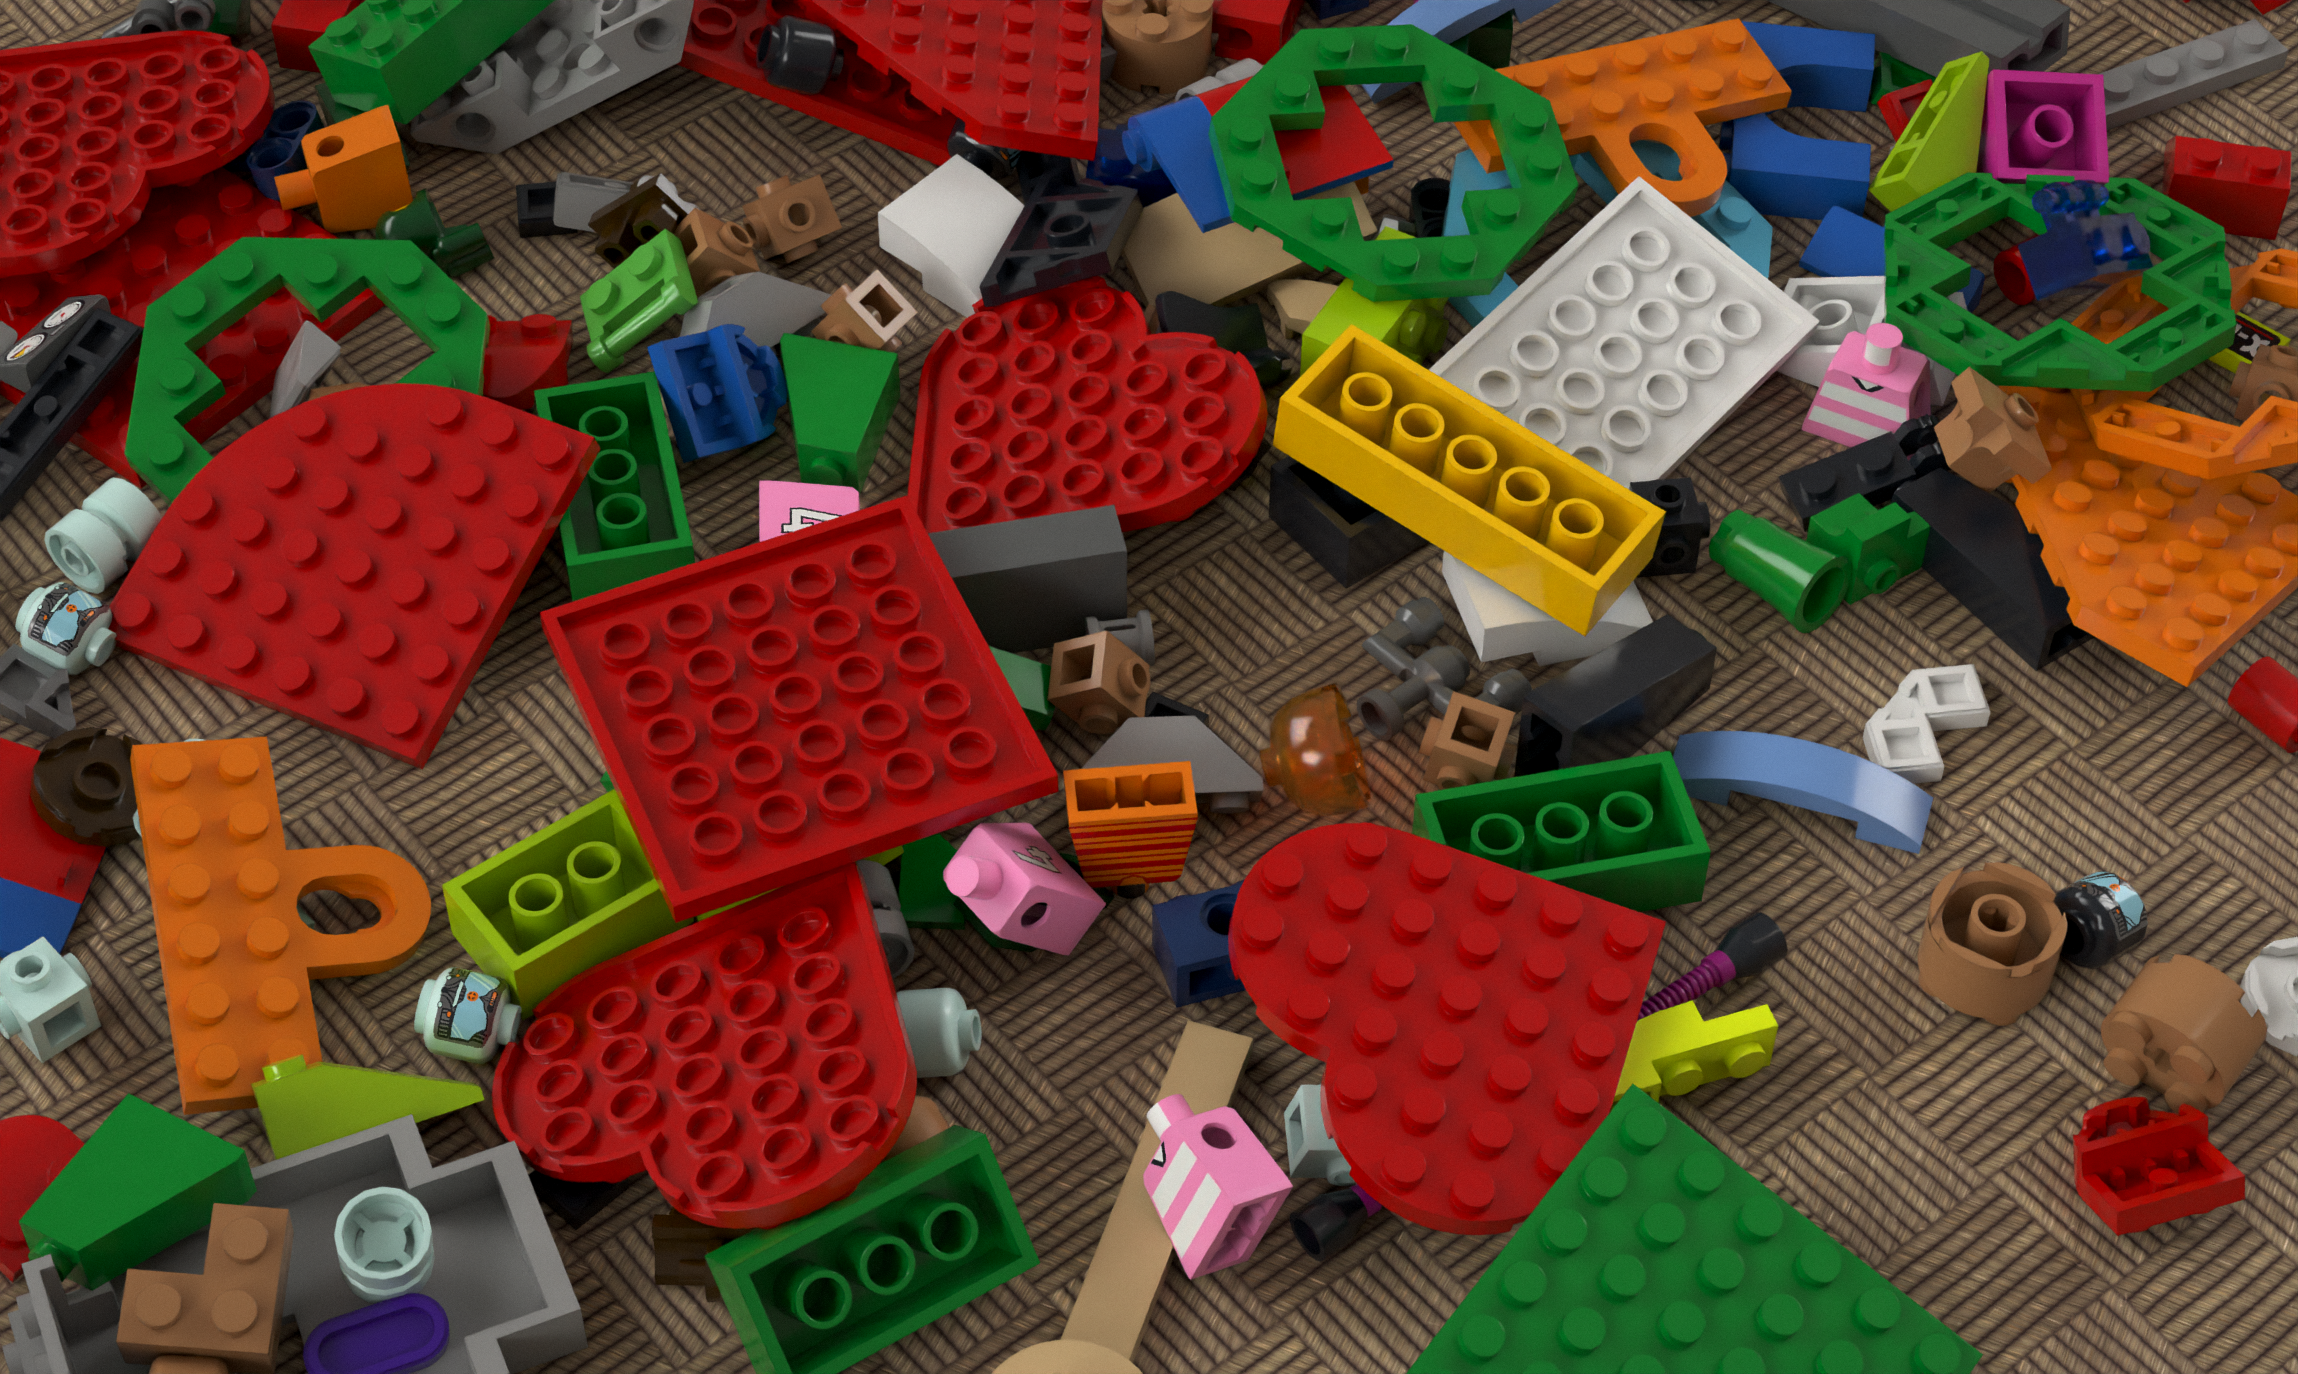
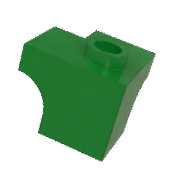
[1806,493,1931,605]

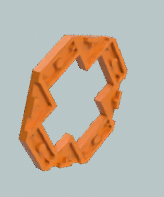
[2070,248,2298,479]

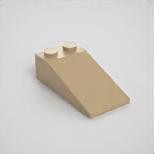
[1121,181,1378,308]

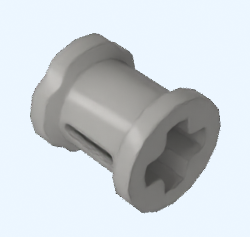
[1084,610,1155,666]

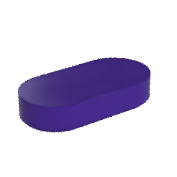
[303,1293,450,1374]

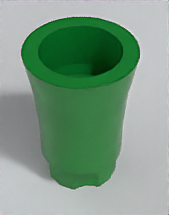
[1708,509,1852,633]

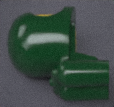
[375,188,495,277]

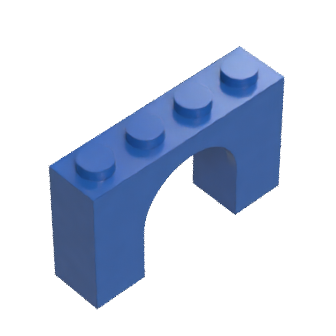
[1719,21,1875,220]

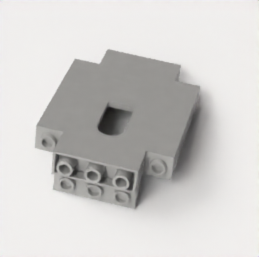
[2,1114,588,1374]

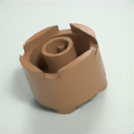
[1102,0,1213,94]
[1918,862,2067,1026]
[2101,954,2267,1114]

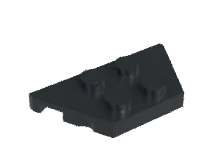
[979,170,1143,307]

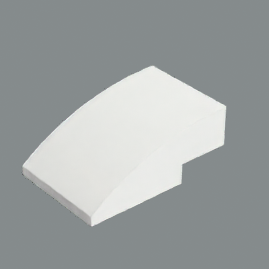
[878,154,1025,318]
[1776,276,1967,406]
[1442,551,1653,667]

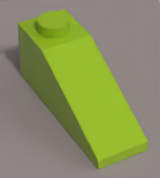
[1868,51,1989,212]
[251,1054,485,1160]

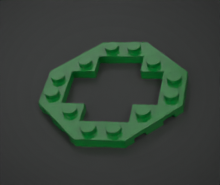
[1208,24,1579,302]
[1883,172,2236,392]
[124,237,490,507]

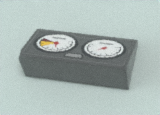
[0,294,112,393]

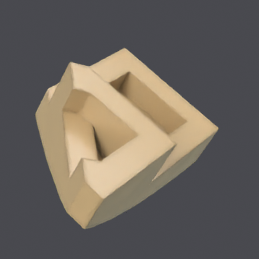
[1267,279,1339,339]

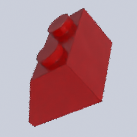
[2162,136,2292,240]

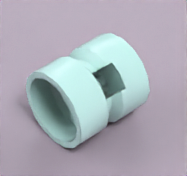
[44,477,162,594]
[334,1186,435,1304]

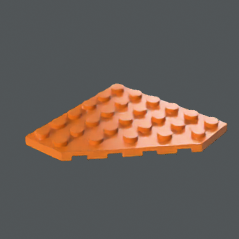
[1998,386,2298,687]

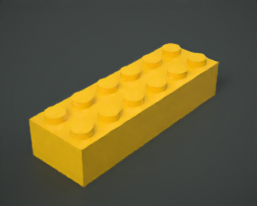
[1273,324,1666,637]

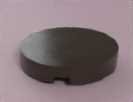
[30,727,142,847]

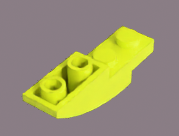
[1610,1000,1778,1112]

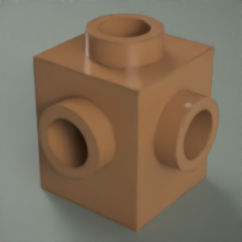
[742,174,842,263]
[674,208,760,298]
[811,269,918,352]
[2229,344,2298,421]
[1047,630,1150,734]
[1418,691,1517,790]

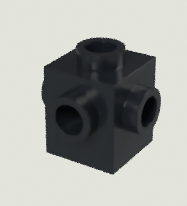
[1629,477,1710,578]

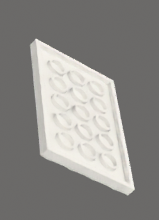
[1429,176,1820,489]

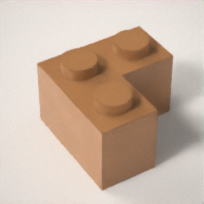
[116,1203,294,1374]

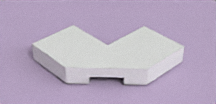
[1863,664,1990,784]

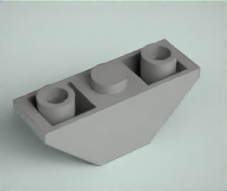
[680,271,831,355]
[1065,716,1263,814]

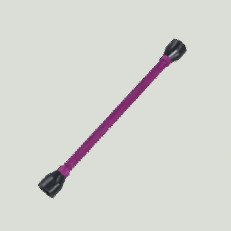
[1289,912,1788,1261]

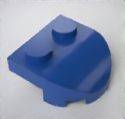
[647,324,787,463]

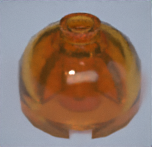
[1260,682,1371,816]

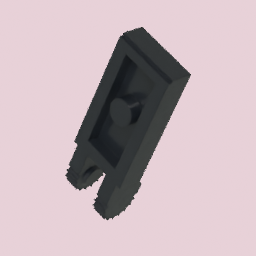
[1779,414,1951,533]

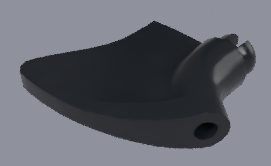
[1155,291,1292,388]

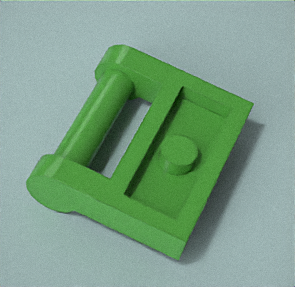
[580,229,698,373]

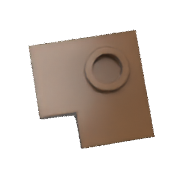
[1934,367,2052,493]

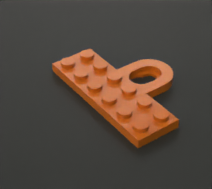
[1453,18,1792,217]
[130,737,431,1115]

